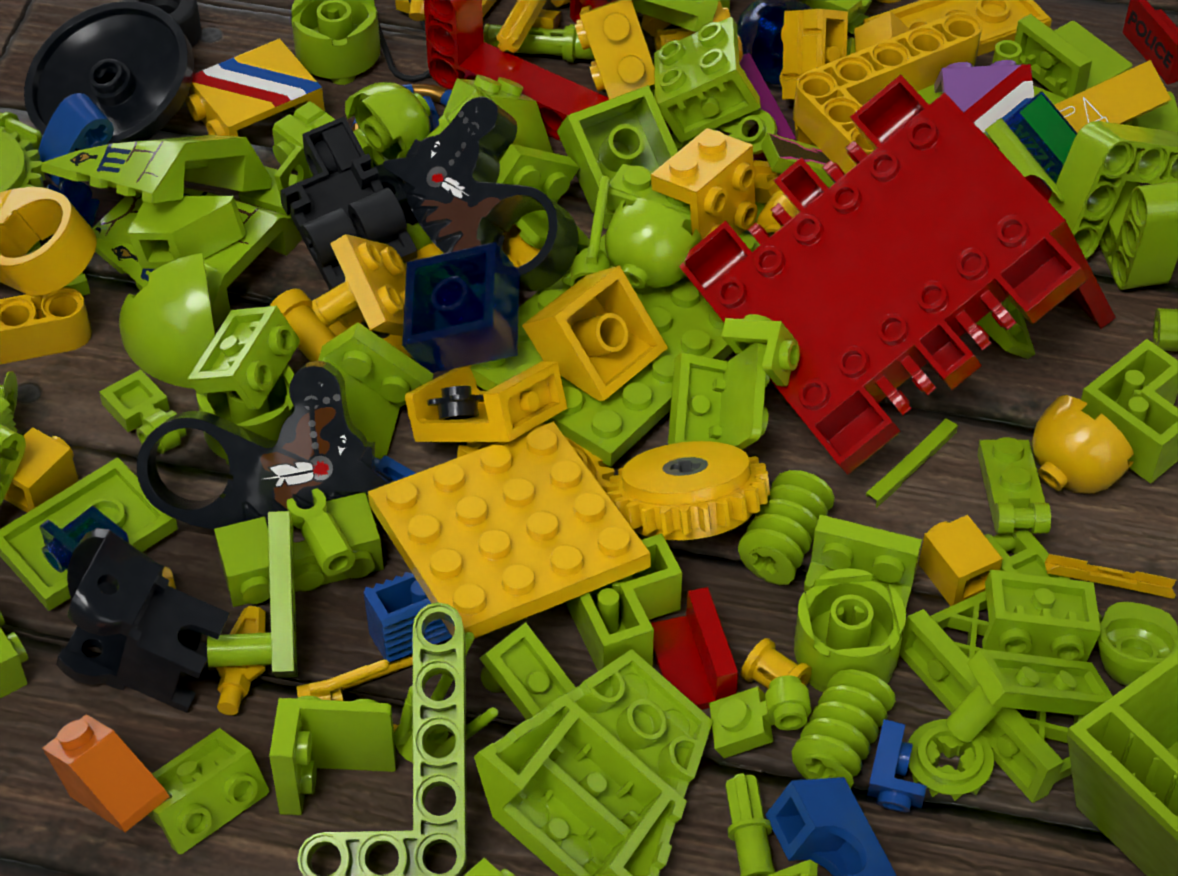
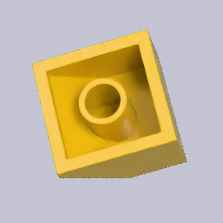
[522,265,668,402]

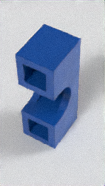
[765,777,897,876]

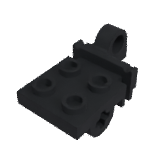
[280,116,418,290]

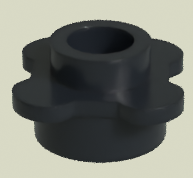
[427,386,484,420]

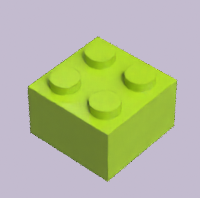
[557,85,678,213]

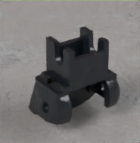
[56,528,230,713]

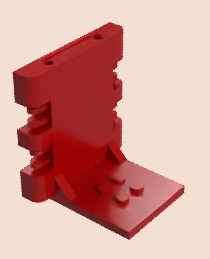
[679,74,1116,475]

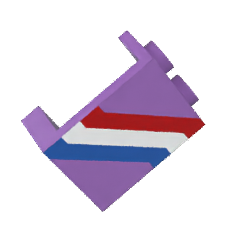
[934,60,1042,167]

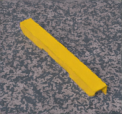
[1044,554,1177,599]

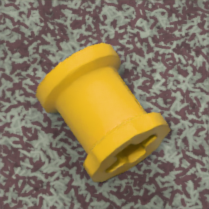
[740,638,812,689]

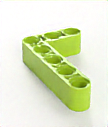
[1048,121,1178,259]
[1099,181,1178,290]
[297,602,467,876]

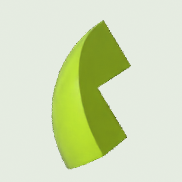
[119,253,216,389]

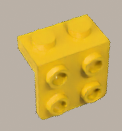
[575,0,655,100]
[651,128,758,240]

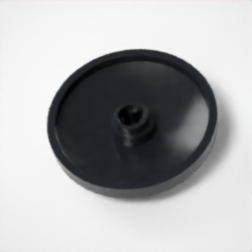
[24,1,194,152]

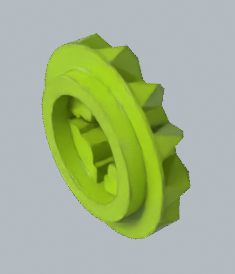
[908,719,994,801]

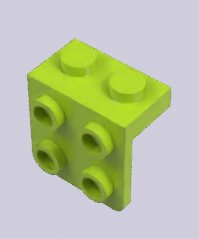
[668,342,770,450]

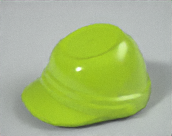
[1097,602,1178,686]

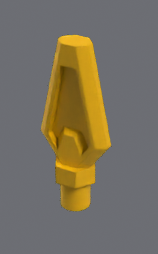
[215,606,266,715]

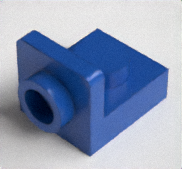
[867,719,927,812]

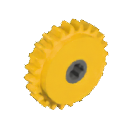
[606,441,770,540]

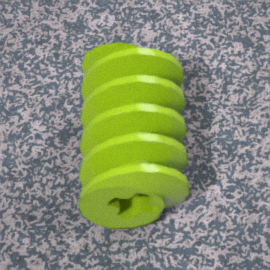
[738,470,835,585]
[791,669,896,789]

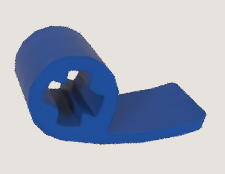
[38,93,114,187]

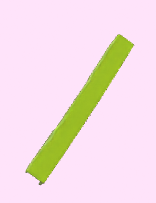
[866,418,958,508]

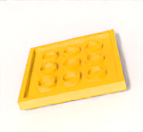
[368,421,651,639]

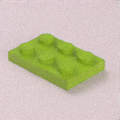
[0,457,178,611]

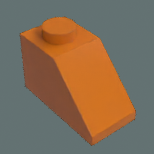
[42,714,169,833]

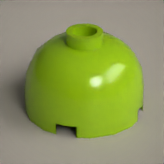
[345,82,431,166]
[605,198,702,289]

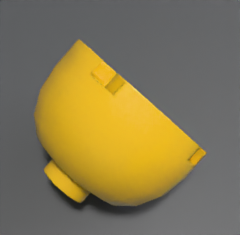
[1032,395,1134,494]

